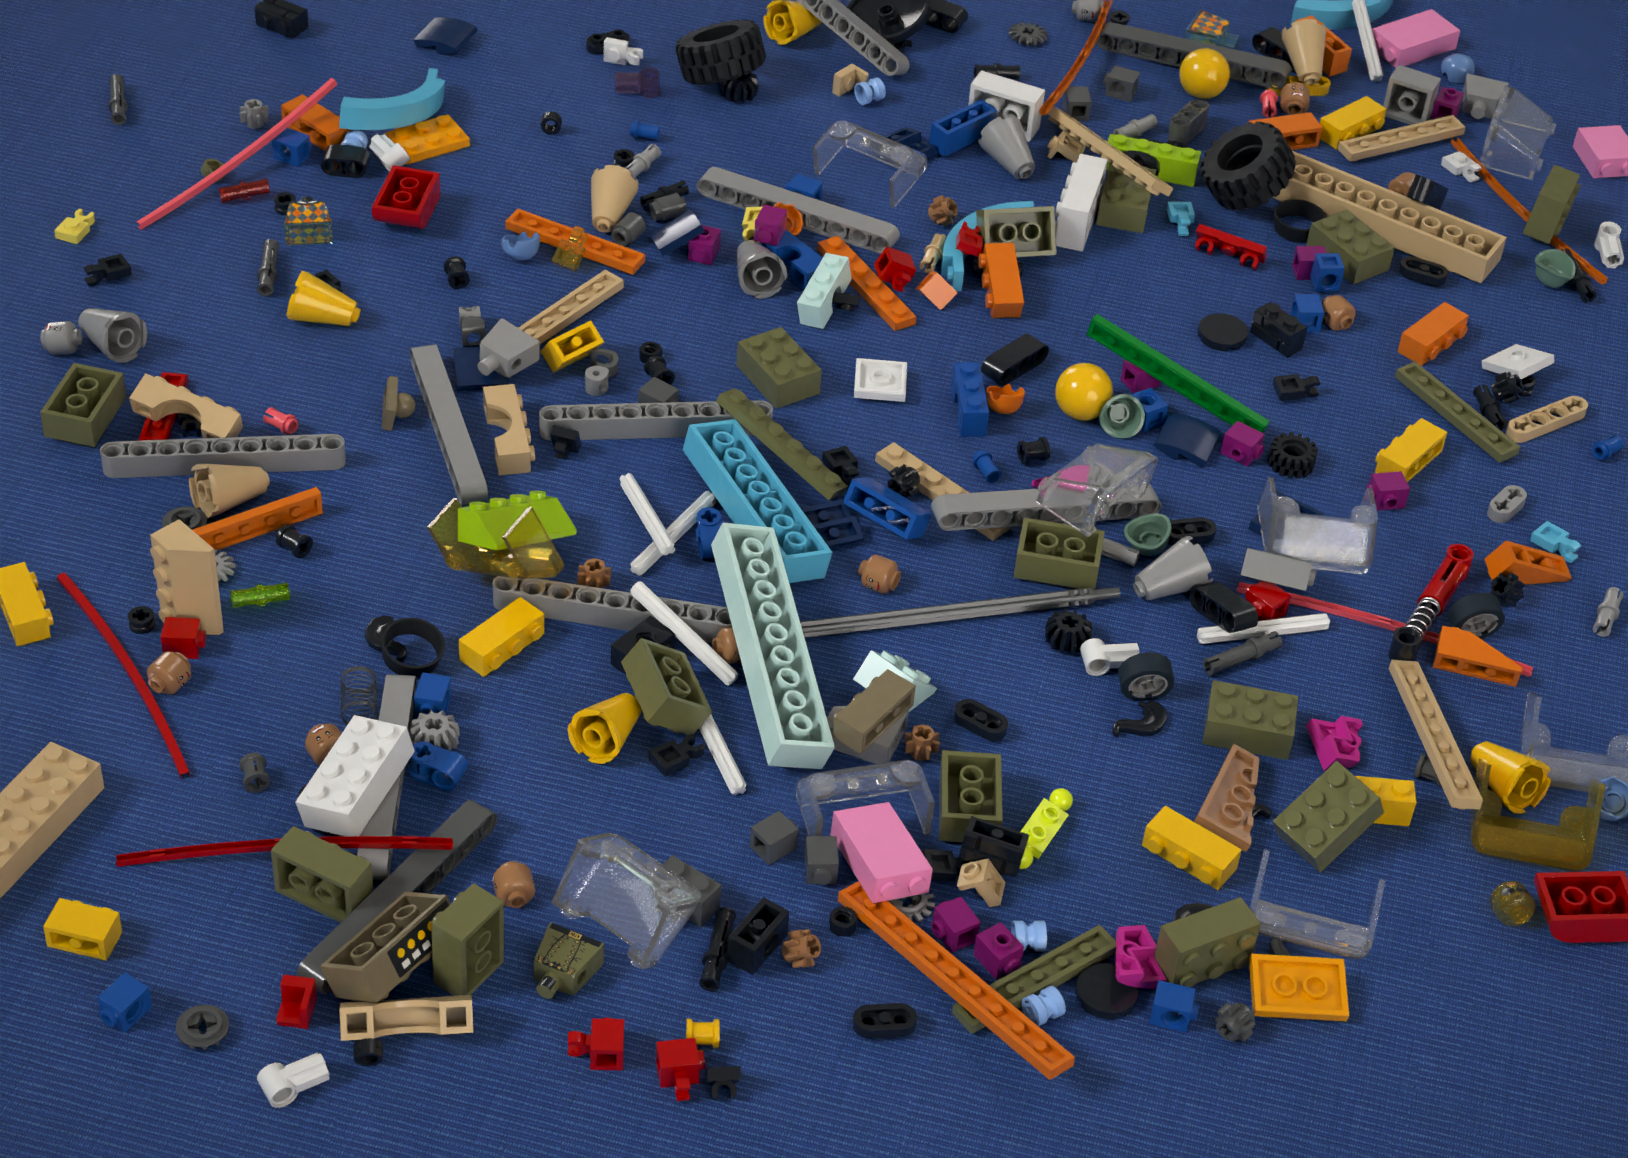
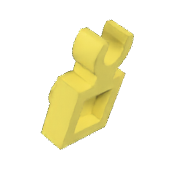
[742,207,762,243]
[54,209,95,244]

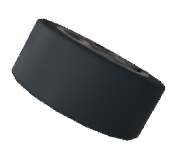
[1448,592,1505,639]
[1118,652,1174,701]

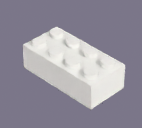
[1055,154,1108,252]
[295,715,415,836]

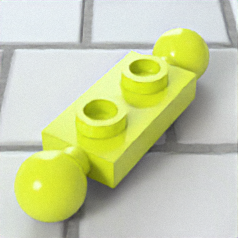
[1019,788,1073,869]

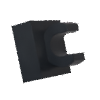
[550,425,581,460]
[705,1066,741,1100]

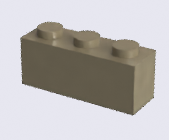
[833,669,916,754]

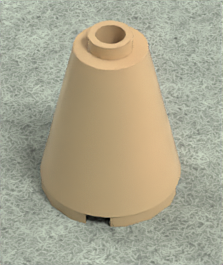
[1281,19,1326,85]
[591,165,639,233]
[189,463,270,518]

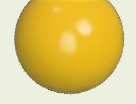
[1179,48,1230,99]
[1055,363,1113,421]

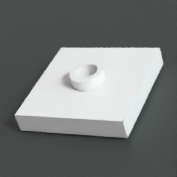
[1481,344,1554,379]
[854,358,907,402]

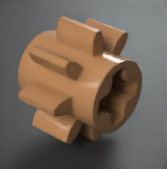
[928,195,958,227]
[578,558,611,589]
[904,725,940,761]
[782,929,821,968]

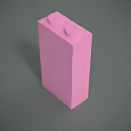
[1372,9,1460,68]
[830,802,933,903]

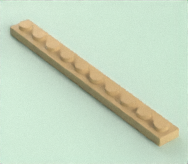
[1048,106,1173,197]

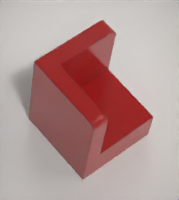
[276,974,317,1029]

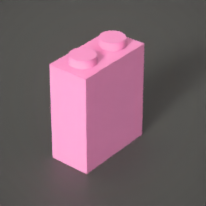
[1573,125,1628,178]

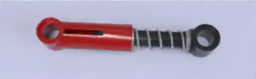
[1388,544,1474,661]

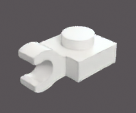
[604,37,643,65]
[1441,151,1481,182]

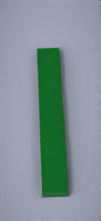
[1086,314,1270,433]

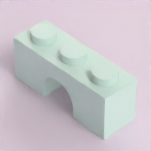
[797,253,852,329]

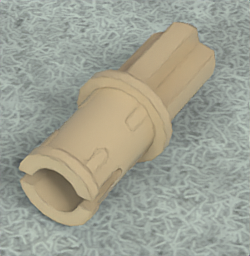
[919,233,946,273]

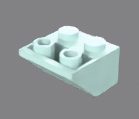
[853,650,937,712]

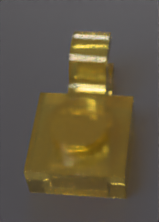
[551,226,588,272]

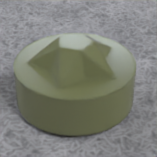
[201,159,224,182]

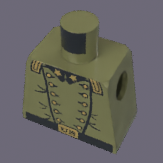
[534,922,604,999]

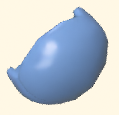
[1441,53,1475,83]
[501,231,540,260]
[1589,776,1628,821]

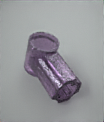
[615,67,661,98]

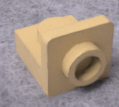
[832,64,869,96]
[1047,130,1086,163]
[957,859,1006,907]

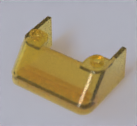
[427,498,564,579]
[1470,758,1606,870]

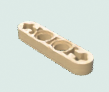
[1506,396,1588,443]

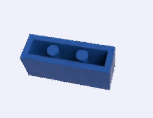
[929,99,998,157]
[843,477,933,540]

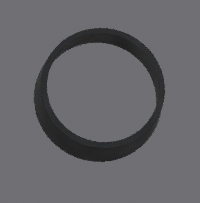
[1274,199,1326,243]
[382,618,445,678]

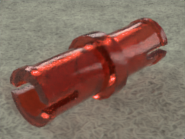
[218,178,270,203]

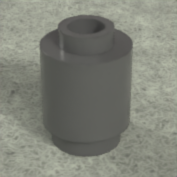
[649,193,687,222]
[611,212,646,247]

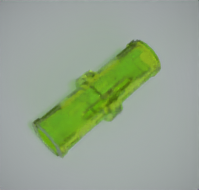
[230,582,290,608]

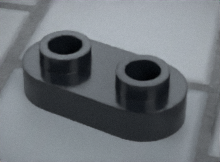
[586,29,630,55]
[1399,257,1448,287]
[1168,517,1216,546]
[954,699,1008,741]
[852,1003,917,1038]

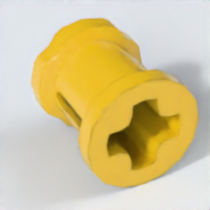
[686,1019,720,1048]

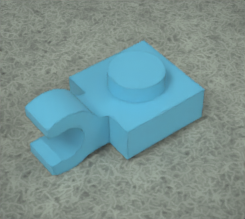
[1167,202,1195,236]
[1530,521,1581,563]

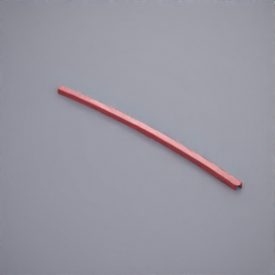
[136,78,337,230]
[1237,582,1533,677]

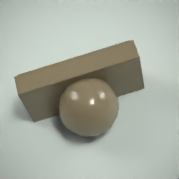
[381,376,416,431]

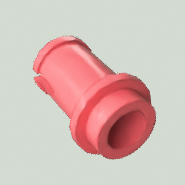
[1260,90,1278,118]
[263,407,299,435]

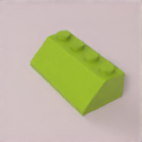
[1106,134,1201,187]
[458,491,576,550]

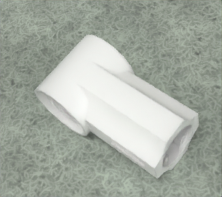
[369,134,410,172]
[1594,222,1624,268]
[1080,638,1139,676]
[257,1053,330,1108]

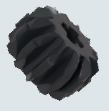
[720,71,759,103]
[1045,608,1092,655]

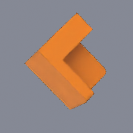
[915,271,957,310]

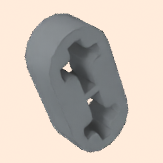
[1487,485,1527,523]

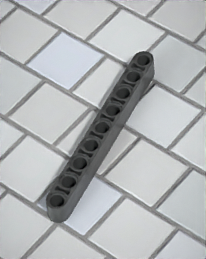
[1096,22,1291,89]
[296,799,498,994]

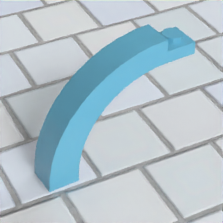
[1291,0,1393,30]
[339,68,445,130]
[941,201,1034,291]

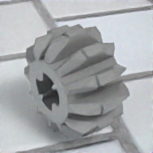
[409,710,460,755]

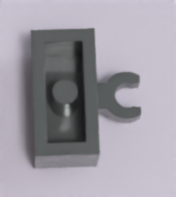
[652,855,721,927]

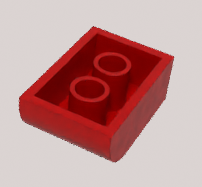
[372,165,441,229]
[1534,871,1628,943]

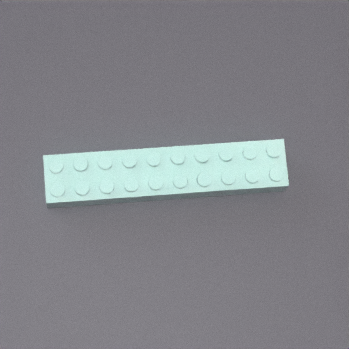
[711,523,835,769]

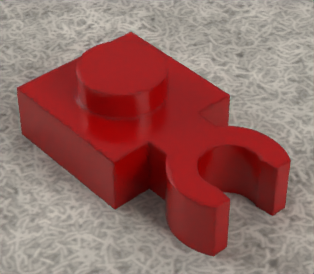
[956,221,983,257]

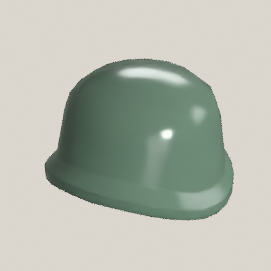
[1535,249,1576,288]
[1100,394,1145,438]
[1124,513,1172,557]

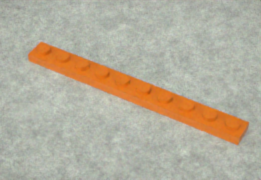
[838,881,1075,1080]

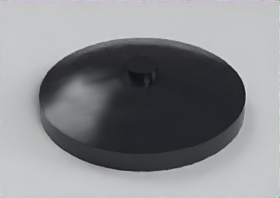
[846,0,931,45]

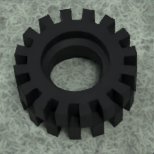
[1268,432,1318,479]

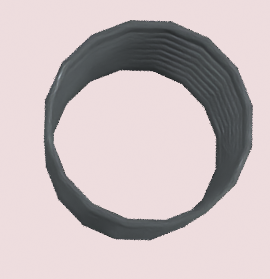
[340,666,378,725]

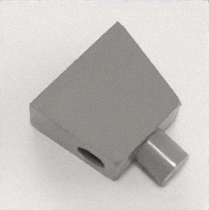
[1462,73,1509,119]
[477,318,540,377]

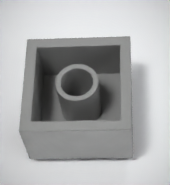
[1383,65,1441,125]

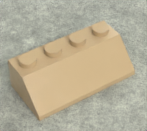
[150,519,224,635]

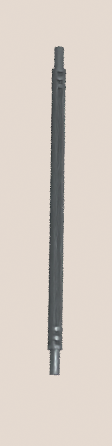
[800,587,1120,638]

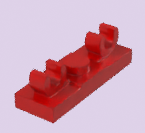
[1195,224,1267,271]

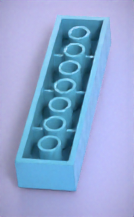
[683,419,833,583]

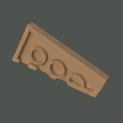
[1194,744,1259,852]

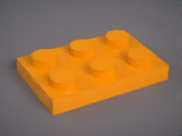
[385,114,470,165]
[1249,954,1349,1021]

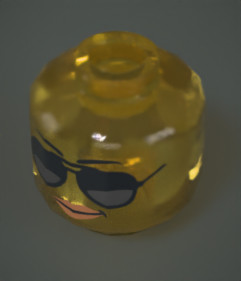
[1490,881,1535,926]

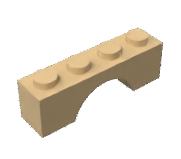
[129,373,243,438]
[483,384,535,476]
[340,995,473,1041]

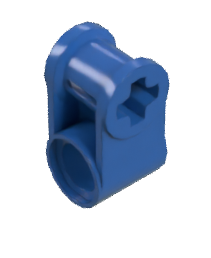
[696,507,723,559]
[408,741,468,791]

